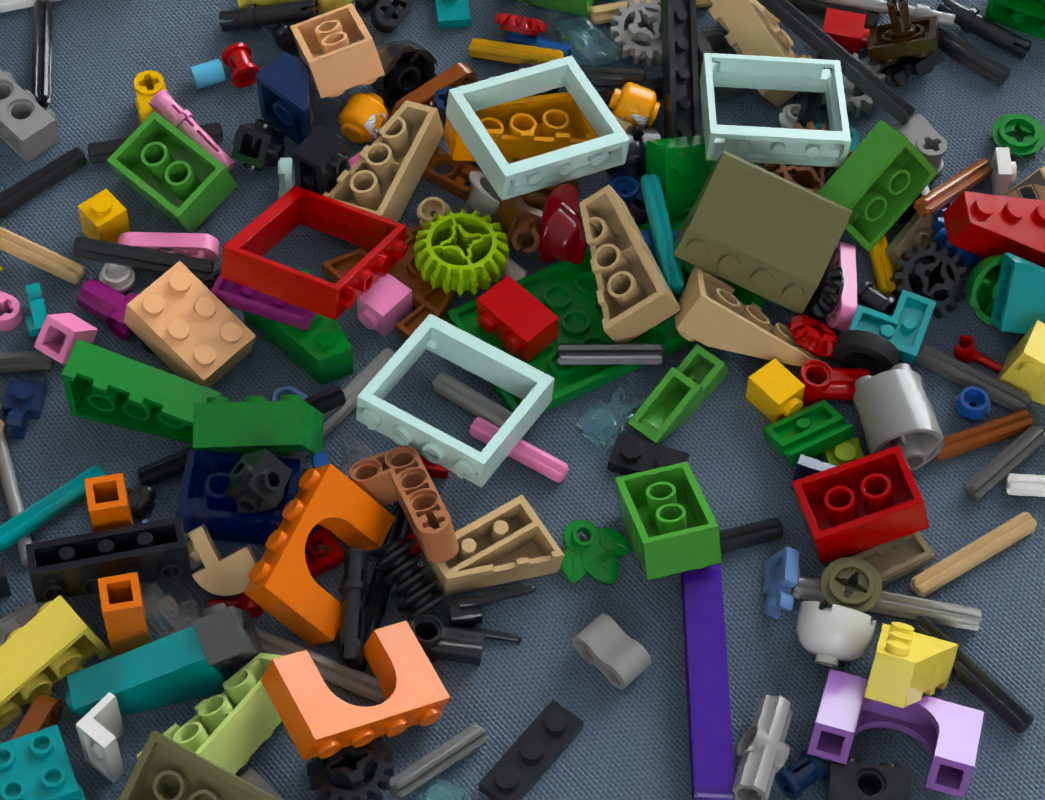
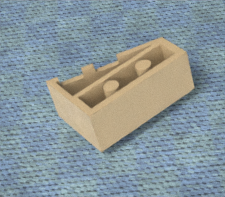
[423,494,564,595]

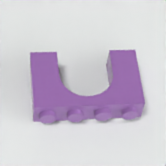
[807,669,984,798]

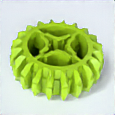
[413,207,510,297]

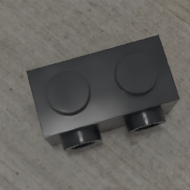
[293,126,349,195]

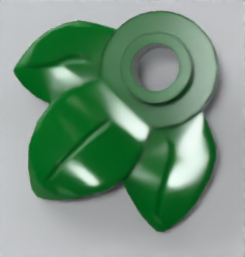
[561,519,631,586]

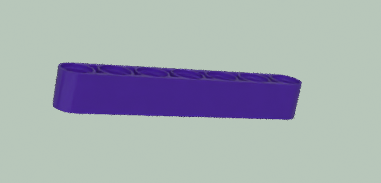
[681,563,735,800]

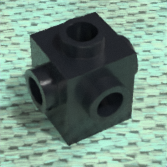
[231,119,286,171]
[225,448,292,514]

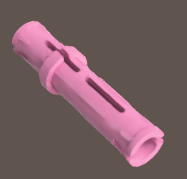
[149,89,236,172]

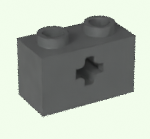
[193,603,264,669]

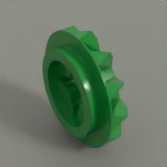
[990,113,1045,160]

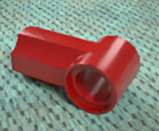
[798,359,870,406]

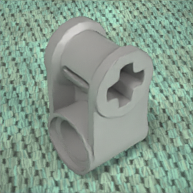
[891,114,947,178]

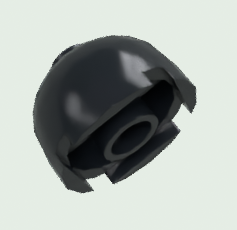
[371,40,437,108]

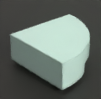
[278,158,294,198]

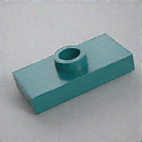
[434,0,471,29]

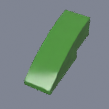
[628,344,729,444]

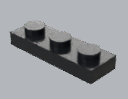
[479,700,584,800]

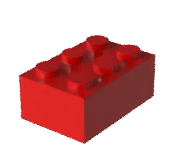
[792,445,929,565]

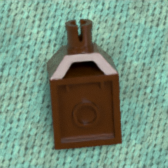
[492,158,579,253]

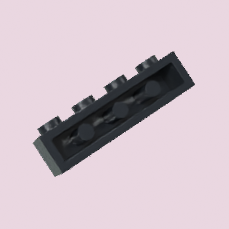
[25,516,191,603]

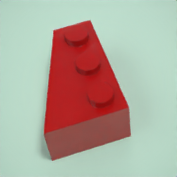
[943,191,1045,268]

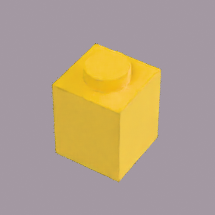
[77,188,131,243]
[745,358,805,423]

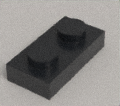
[607,433,689,475]

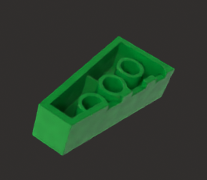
[62,339,222,444]

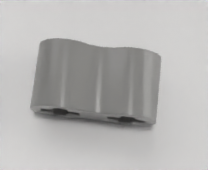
[572,613,652,690]

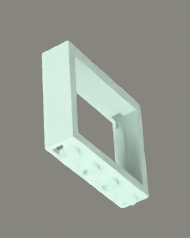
[700,53,851,167]
[446,55,630,201]
[356,313,555,488]

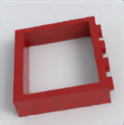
[221,185,408,320]

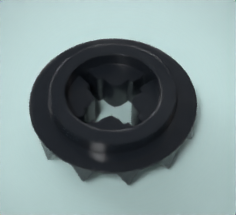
[807,263,844,319]

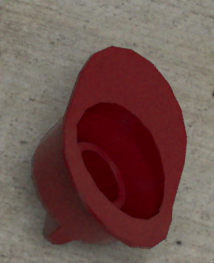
[539,184,588,264]

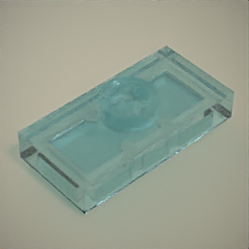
[555,16,622,67]

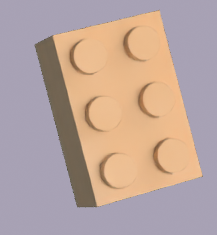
[290,3,385,99]
[123,261,256,388]

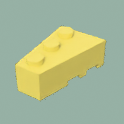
[864,622,959,708]

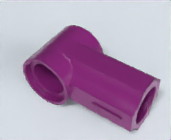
[76,279,137,341]

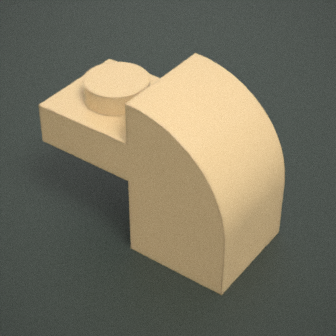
[186,524,258,596]

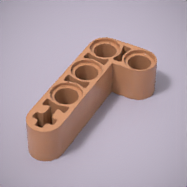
[349,446,459,563]

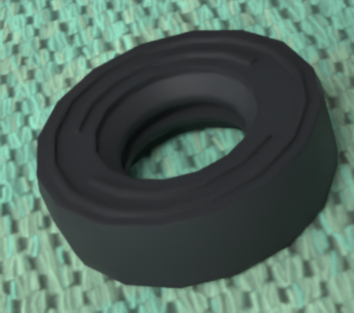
[833,330,900,376]

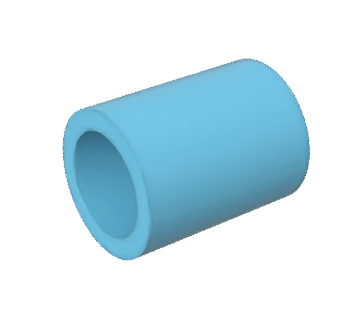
[189,59,226,90]

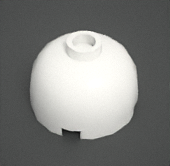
[796,601,877,668]

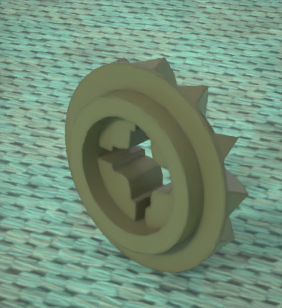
[820,557,882,612]

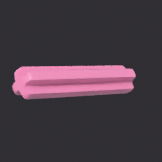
[469,417,569,483]

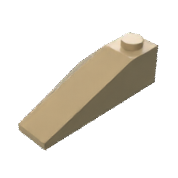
[674,266,819,367]

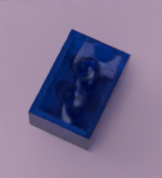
[176,449,302,545]

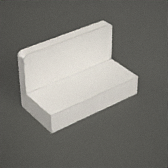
[75,692,125,784]

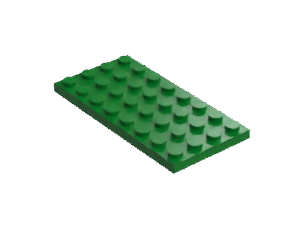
[447,205,765,413]

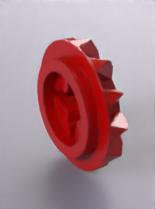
[494,13,547,37]
[788,314,838,358]

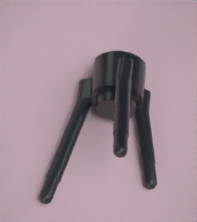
[449,585,536,643]

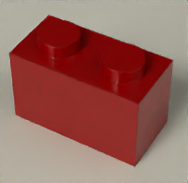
[476,275,559,363]

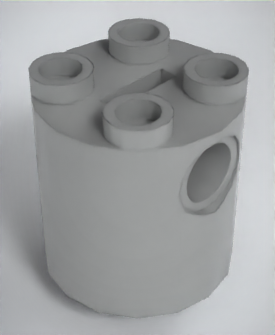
[853,363,944,471]

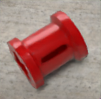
[221,43,260,88]

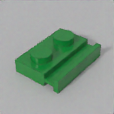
[762,399,855,466]

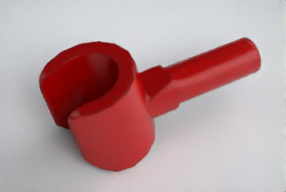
[954,334,1003,373]
[208,592,263,618]

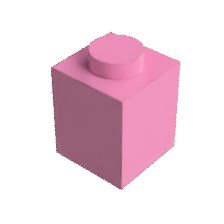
[357,273,413,337]
[34,313,98,364]

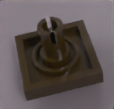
[868,0,939,64]

